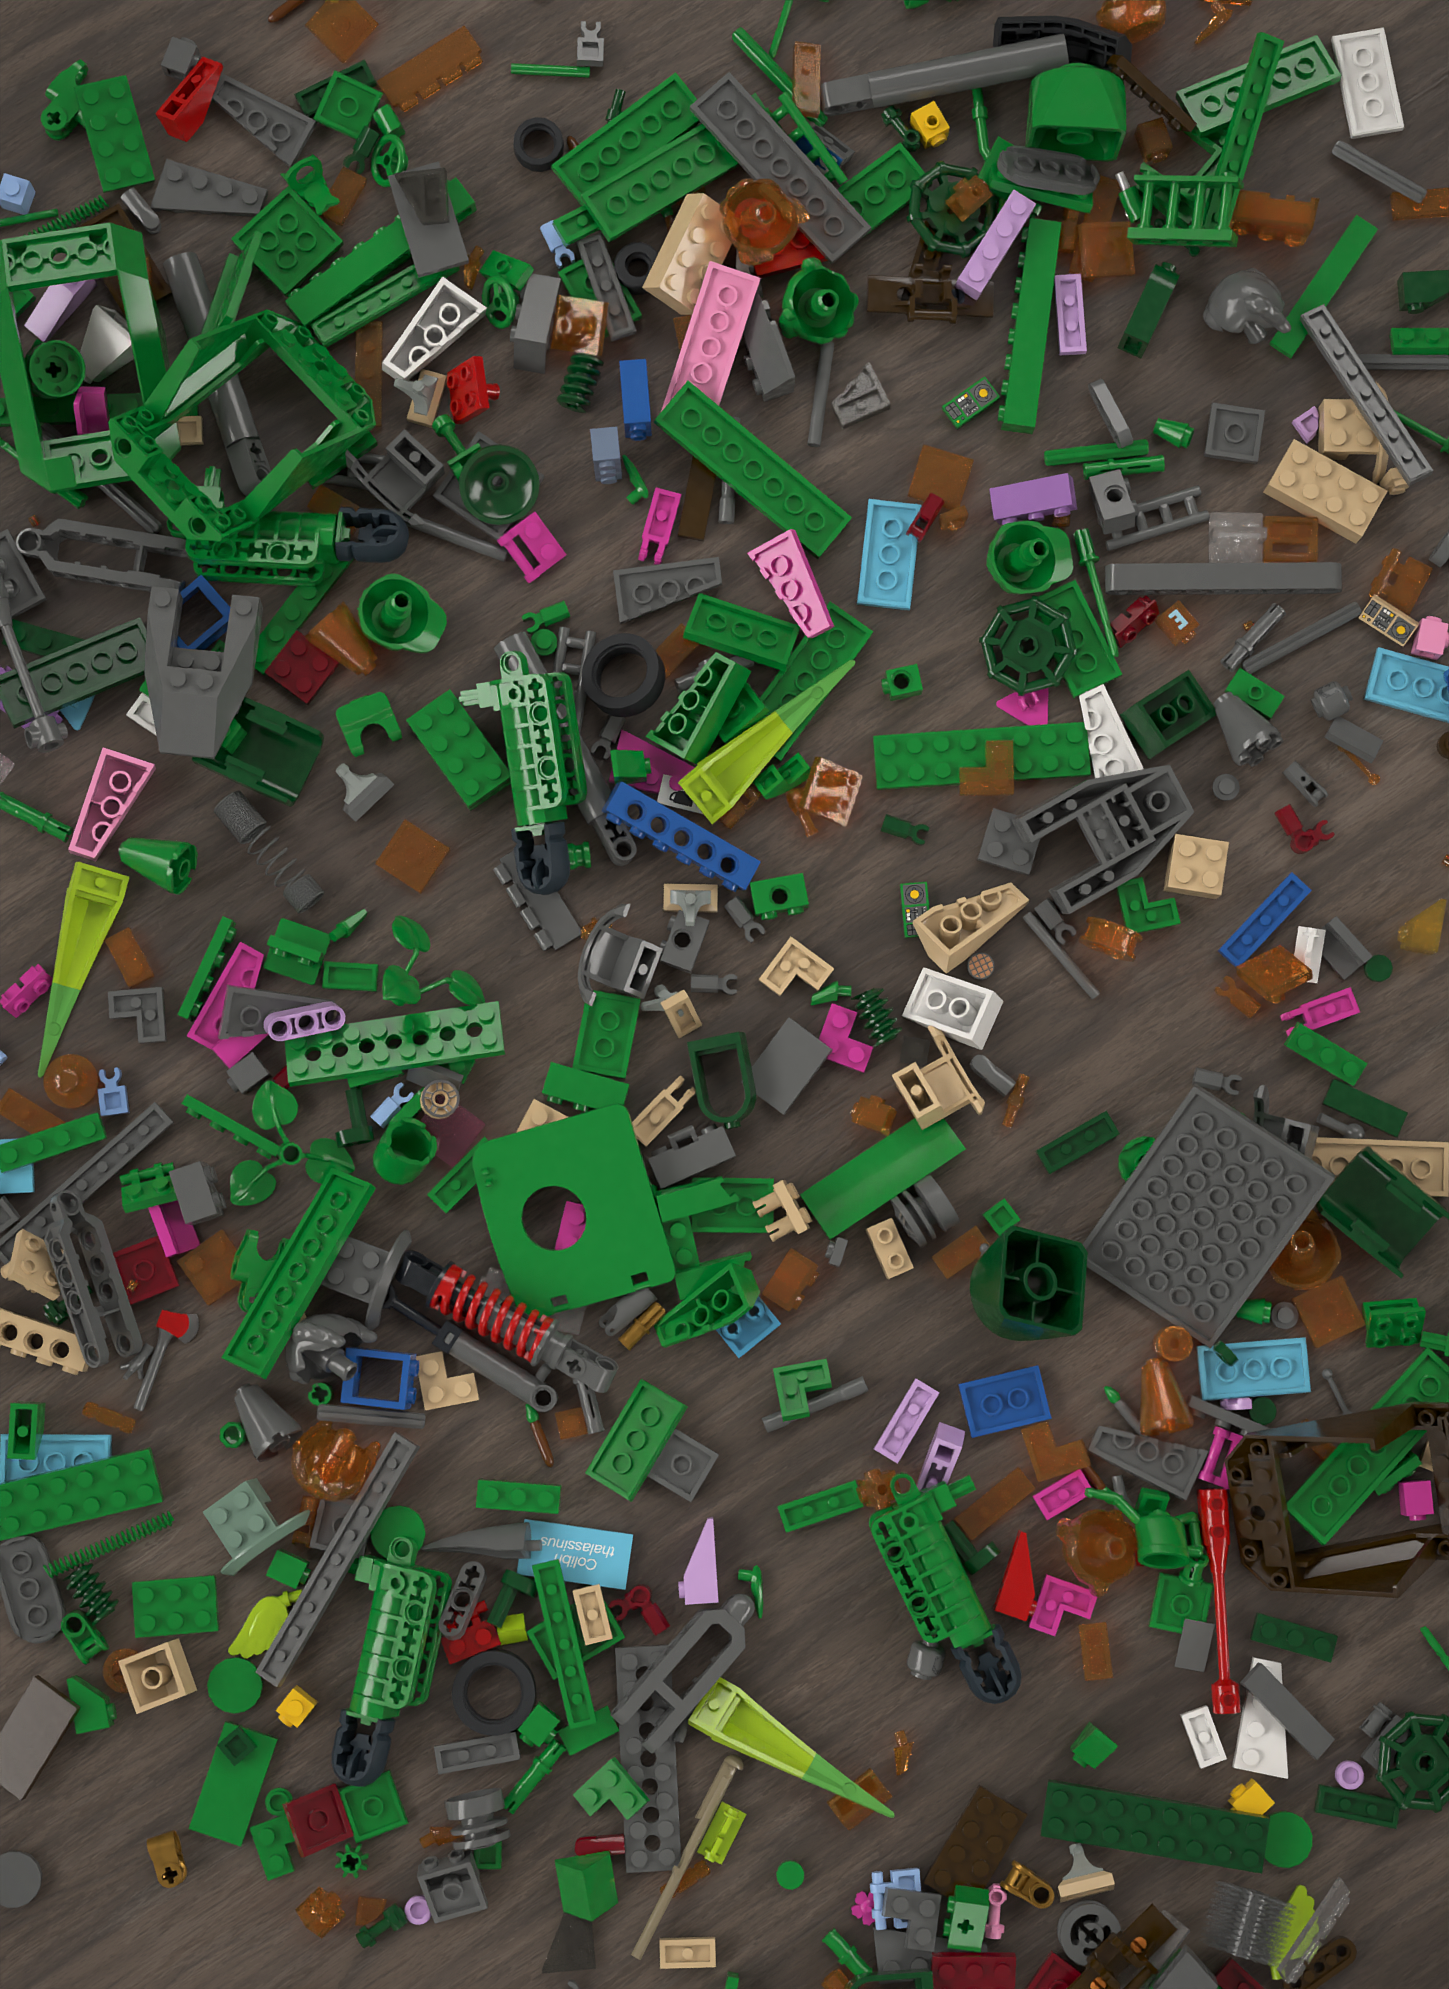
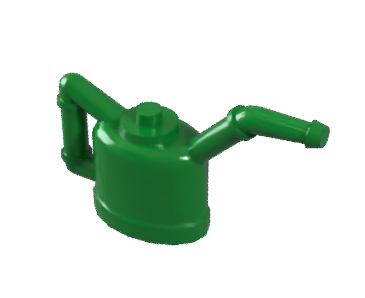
[1085,1487,1204,1569]

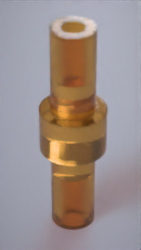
[1002,1074,1029,1128]

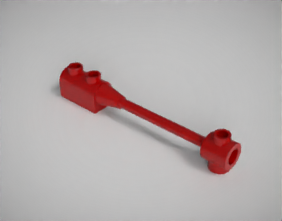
[1197,1488,1241,1714]

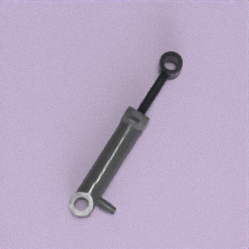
[382,1284,558,1412]

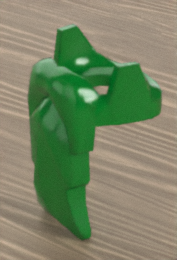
[280,154,340,215]

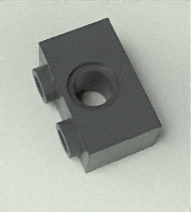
[1089,469,1139,535]
[660,910,709,974]

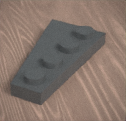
[212,74,317,168]
[150,159,268,217]

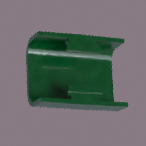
[191,697,324,807]
[1316,1146,1449,1278]

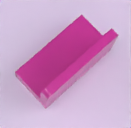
[74,386,110,435]
[148,1200,200,1258]

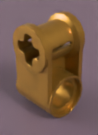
[147,1830,187,1888]
[1000,1860,1054,1909]

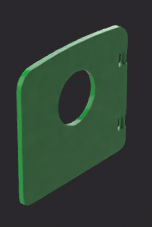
[473,1103,676,1318]

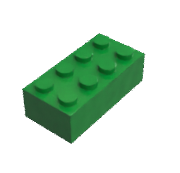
[406,689,511,812]

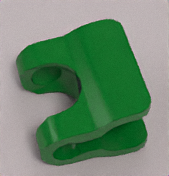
[336,692,402,758]

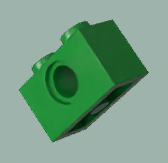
[749,873,809,920]

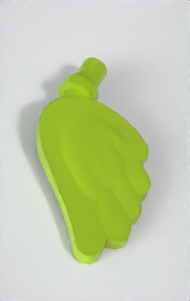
[228,1589,303,1659]
[1266,1885,1316,1980]

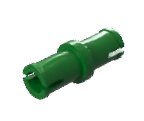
[822,1928,873,1976]

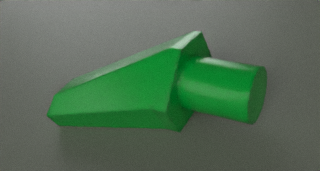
[329,909,367,942]
[810,981,851,1006]

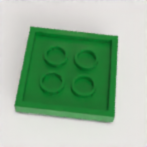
[231,186,344,298]

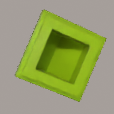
[497,1613,528,1645]

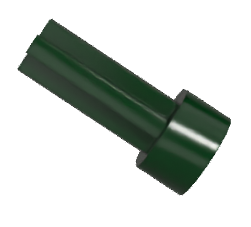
[335,1088,375,1148]
[944,1520,1001,1576]
[486,1569,538,1629]

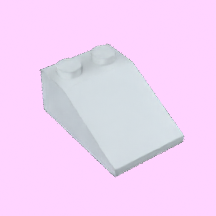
[902,967,1003,1050]

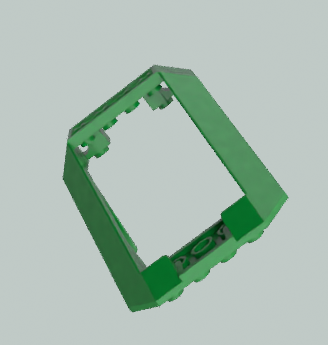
[0,223,181,493]
[108,309,376,541]

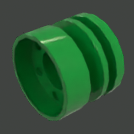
[24,340,86,399]

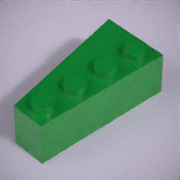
[645,652,751,765]

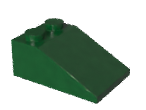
[1120,670,1216,759]

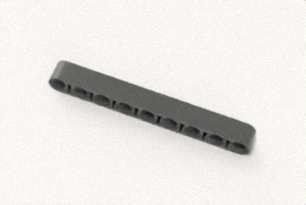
[1105,562,1342,595]

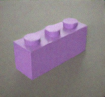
[990,473,1077,525]

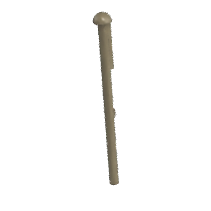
[631,1755,743,1960]

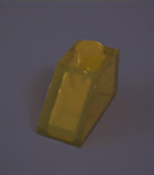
[1398,899,1447,955]

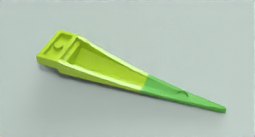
[678,660,855,824]
[38,862,129,1078]
[688,1677,894,1818]

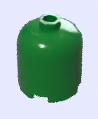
[373,1117,437,1185]

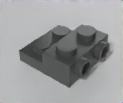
[417,1849,488,1923]

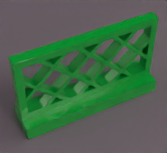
[200,230,262,335]

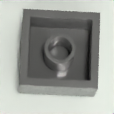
[169,1161,227,1226]

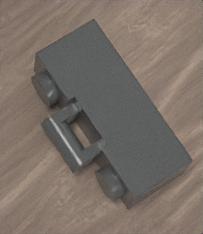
[648,1124,736,1190]

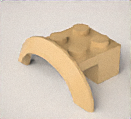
[1318,382,1388,485]
[892,1026,985,1130]

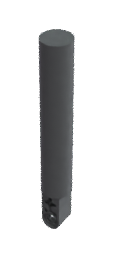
[819,33,1069,116]
[163,252,271,496]
[494,632,637,866]

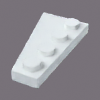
[1079,684,1144,778]
[1232,1657,1288,1779]

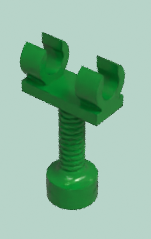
[432,414,482,481]

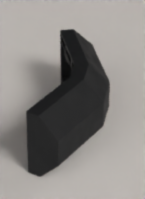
[993,16,1133,72]

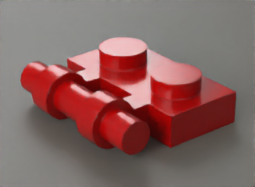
[434,1600,501,1664]

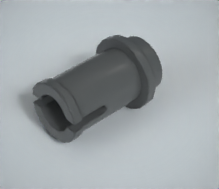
[1359,1702,1393,1738]

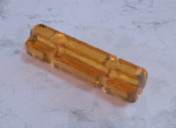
[82,1402,136,1433]
[660,1860,711,1898]

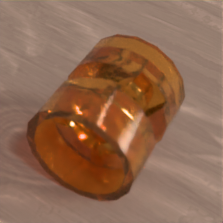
[1152,1326,1193,1362]

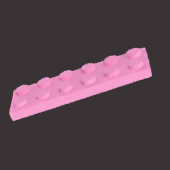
[661,261,761,411]

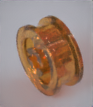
[1078,917,1143,962]

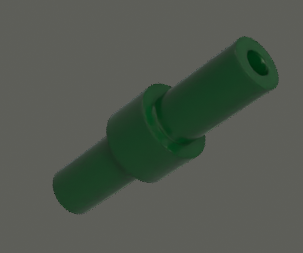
[605,89,626,123]

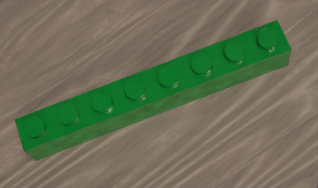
[285,177,477,331]
[997,218,1062,434]

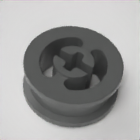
[1057,1900,1121,1966]

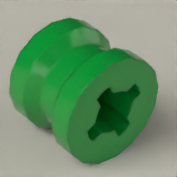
[567,841,591,870]

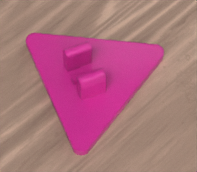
[996,677,1048,726]

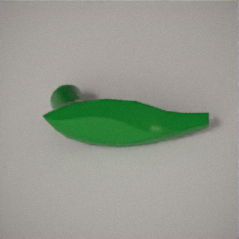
[622,455,648,505]
[738,1565,763,1619]

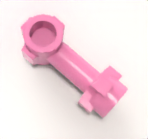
[984,1883,1007,1939]

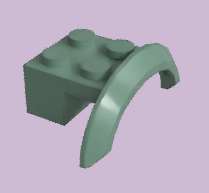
[203,1478,310,1576]

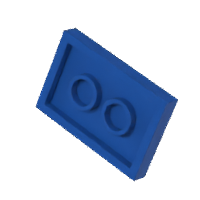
[958,1365,1052,1438]

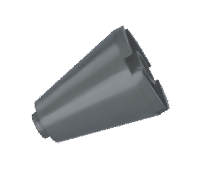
[234,1383,304,1462]

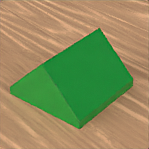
[555,1851,618,1921]

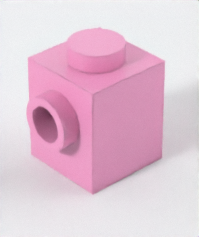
[1411,616,1449,660]

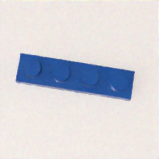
[1218,872,1312,969]

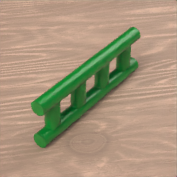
[764,92,848,185]

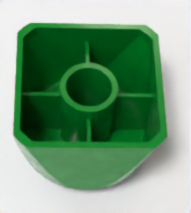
[1025,63,1126,162]

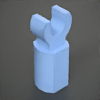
[540,220,575,270]
[370,1082,415,1129]

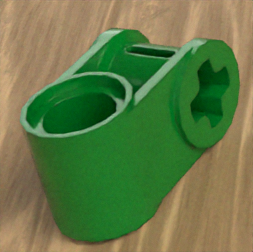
[61,1610,109,1665]

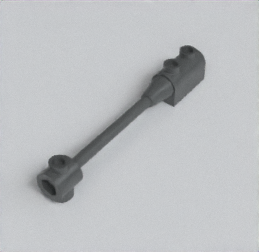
[0,557,68,753]

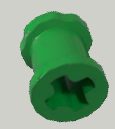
[1178,1553,1209,1587]

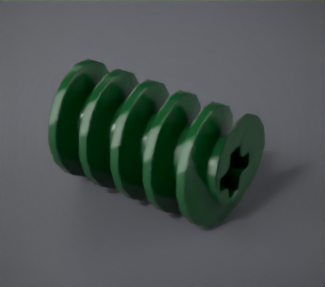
[557,353,604,413]
[851,988,902,1048]
[62,1563,119,1626]

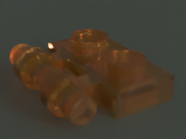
[1368,548,1433,615]

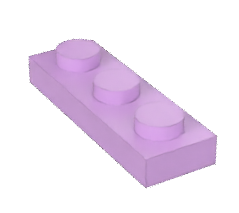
[1054,274,1087,355]
[874,1378,939,1464]

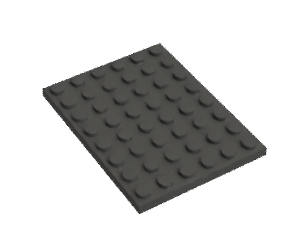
[1082,1083,1335,1348]

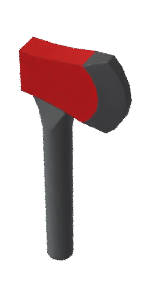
[133,1309,199,1411]

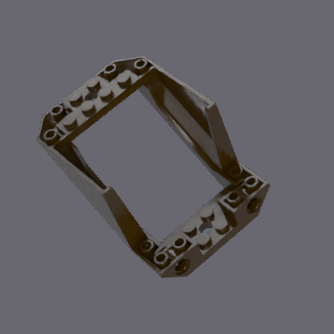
[1224,1402,1449,1598]

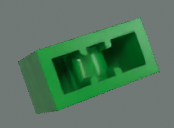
[943,1885,989,1953]

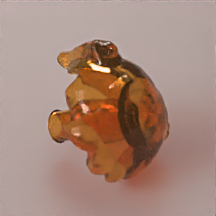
[719,178,810,265]
[291,1420,381,1502]
[1056,1509,1137,1597]

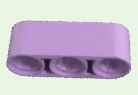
[264,1002,346,1041]

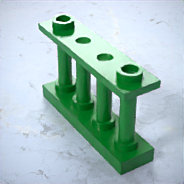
[1127,171,1244,247]

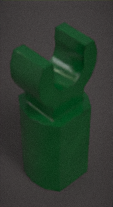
[343,125,381,175]
[881,814,929,846]

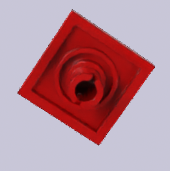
[447,356,500,424]

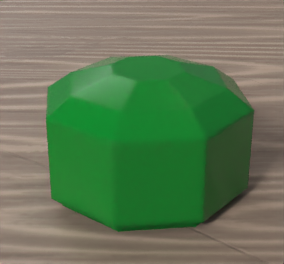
[219,1422,247,1448]

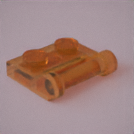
[1262,516,1318,563]

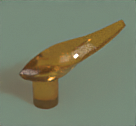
[1194,0,1233,45]

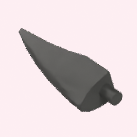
[421,1522,542,1559]

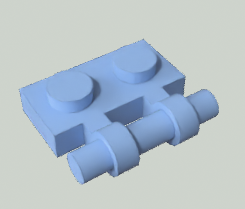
[870,1868,921,1930]

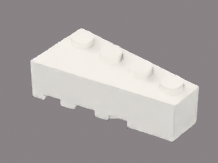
[382,277,487,381]

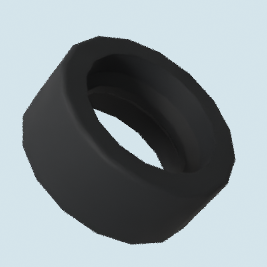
[513,117,564,172]

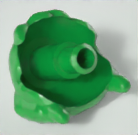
[778,257,859,344]

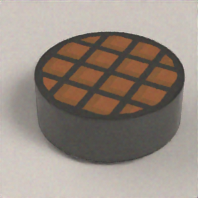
[967,953,995,980]

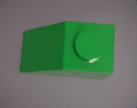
[610,750,652,785]
[7,1401,46,1460]
[67,1675,117,1734]
[1070,1722,1118,1769]

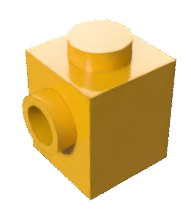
[910,101,950,149]
[276,1685,318,1728]
[1228,1778,1275,1815]

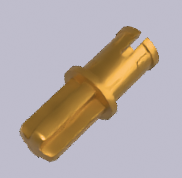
[618,1302,666,1351]

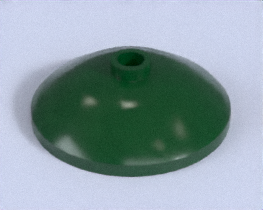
[459,444,540,525]

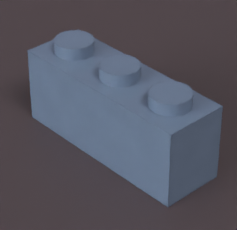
[590,427,622,484]

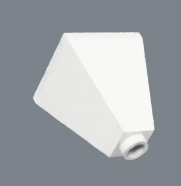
[80,305,134,384]

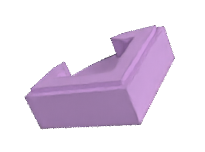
[1292,406,1319,444]
[1220,1397,1252,1410]

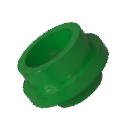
[531,629,557,656]
[265,1787,293,1816]

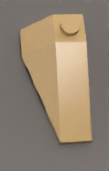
[913,883,1029,974]

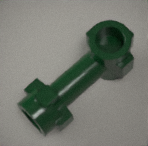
[881,105,921,152]
[43,1285,93,1326]
[356,1903,408,1949]

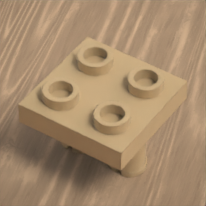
[752,1180,812,1242]
[1,1229,63,1301]

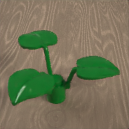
[382,915,485,1007]
[230,1080,355,1206]

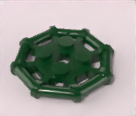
[906,161,999,258]
[979,596,1079,697]
[1375,1711,1449,1813]

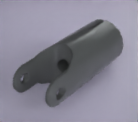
[599,1281,657,1336]

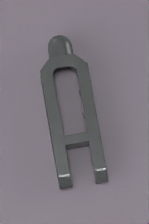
[16,518,188,592]
[44,1190,142,1368]
[611,1593,755,1753]

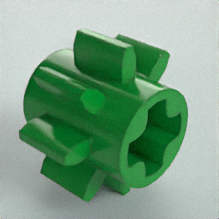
[335,1843,369,1879]

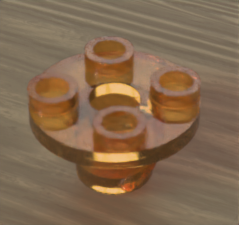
[44,1054,100,1109]

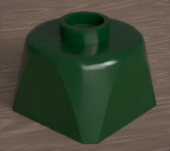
[970,1225,1088,1341]

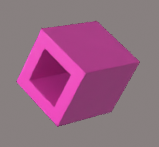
[1398,1479,1434,1521]

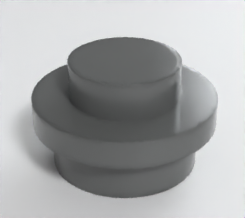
[1212,774,1240,801]
[1271,1302,1299,1329]

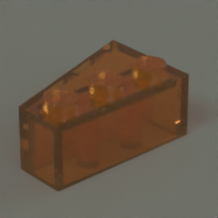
[1229,190,1320,247]

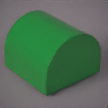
[373,104,405,137]

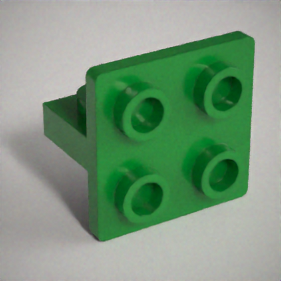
[263,918,331,985]
[1362,1298,1426,1348]

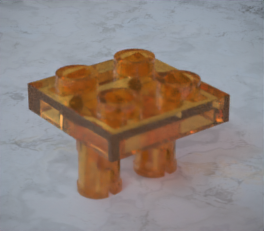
[799,757,863,826]

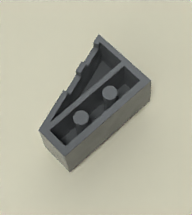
[510,273,561,374]

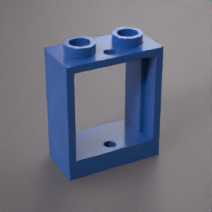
[620,359,652,441]
[176,575,230,650]
[340,1347,419,1410]

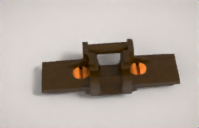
[1067,1903,1177,1989]

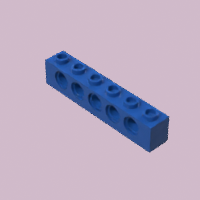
[601,781,761,892]

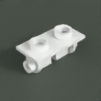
[1290,926,1326,983]

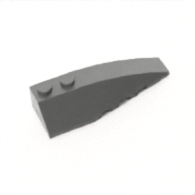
[736,238,795,402]

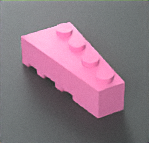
[68,748,156,861]

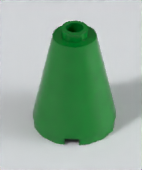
[118,837,198,895]

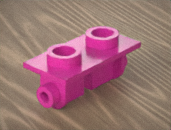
[0,964,53,1018]

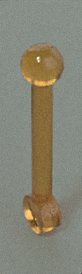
[1337,745,1380,785]

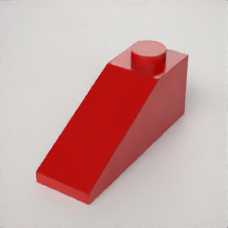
[155,57,223,142]
[993,1530,1037,1621]

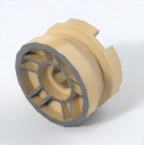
[420,1079,460,1119]

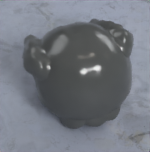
[1203,268,1291,344]
[285,1314,378,1384]

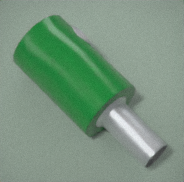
[1115,171,1143,224]

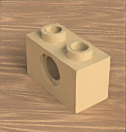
[865,1218,914,1279]

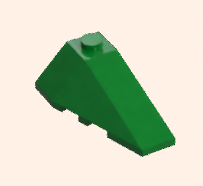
[654,1263,760,1348]

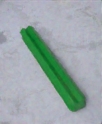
[1044,439,1149,466]

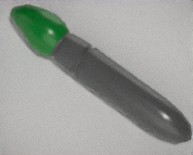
[1104,1386,1150,1438]

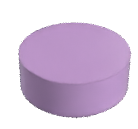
[1335,1760,1364,1790]
[405,1895,431,1925]

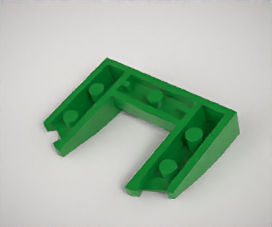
[1136,127,1254,229]
[655,1176,752,1300]

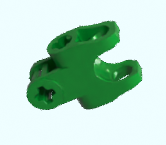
[41,59,89,141]
[230,1229,290,1313]

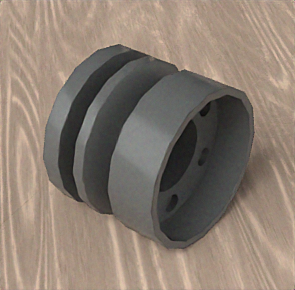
[890,1175,960,1248]
[444,1788,511,1850]

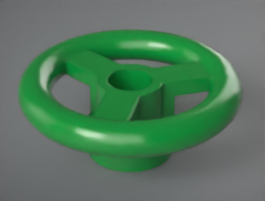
[371,134,408,187]
[482,275,519,329]

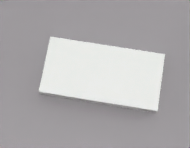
[1331,28,1404,139]

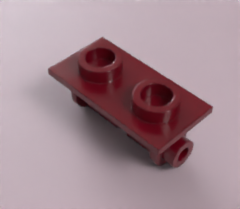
[1110,595,1160,648]

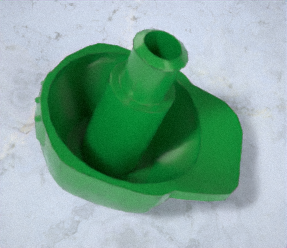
[987,521,1073,595]
[357,573,447,653]

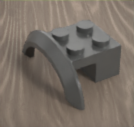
[345,429,445,526]
[578,904,663,1006]
[1253,1085,1320,1160]
[321,1229,412,1331]

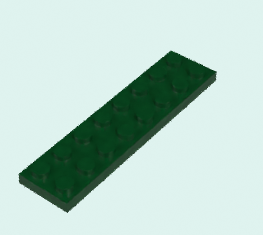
[1040,1779,1270,1874]

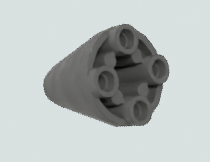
[1214,692,1283,767]

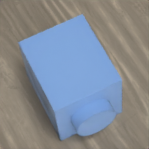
[0,173,36,215]

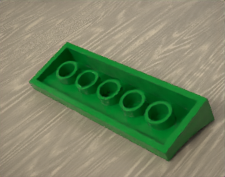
[800,1118,966,1240]

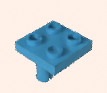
[716,1296,781,1358]

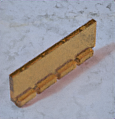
[377,26,483,112]

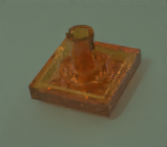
[551,295,609,356]
[1236,945,1313,1003]

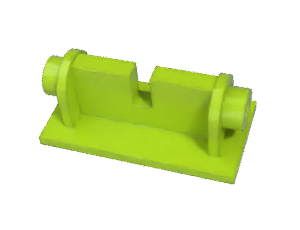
[697,1801,746,1865]

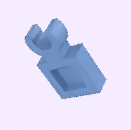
[98,1067,130,1117]

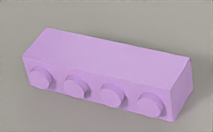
[955,190,1036,300]

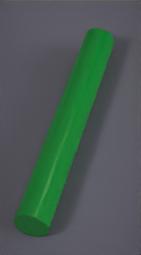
[511,63,590,78]

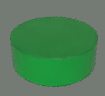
[776,1860,804,1890]

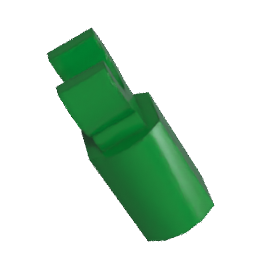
[522,600,570,634]

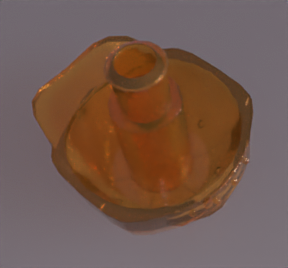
[1096,0,1167,44]
[1268,1209,1342,1290]

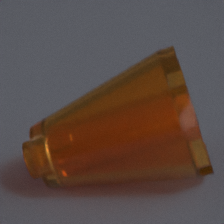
[304,601,378,676]
[1140,1358,1194,1436]

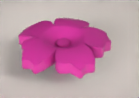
[851,1891,875,1926]

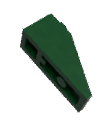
[1397,270,1449,314]

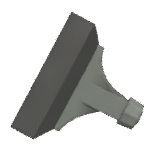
[336,763,394,822]

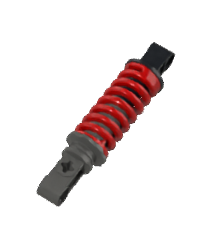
[395,1250,619,1393]

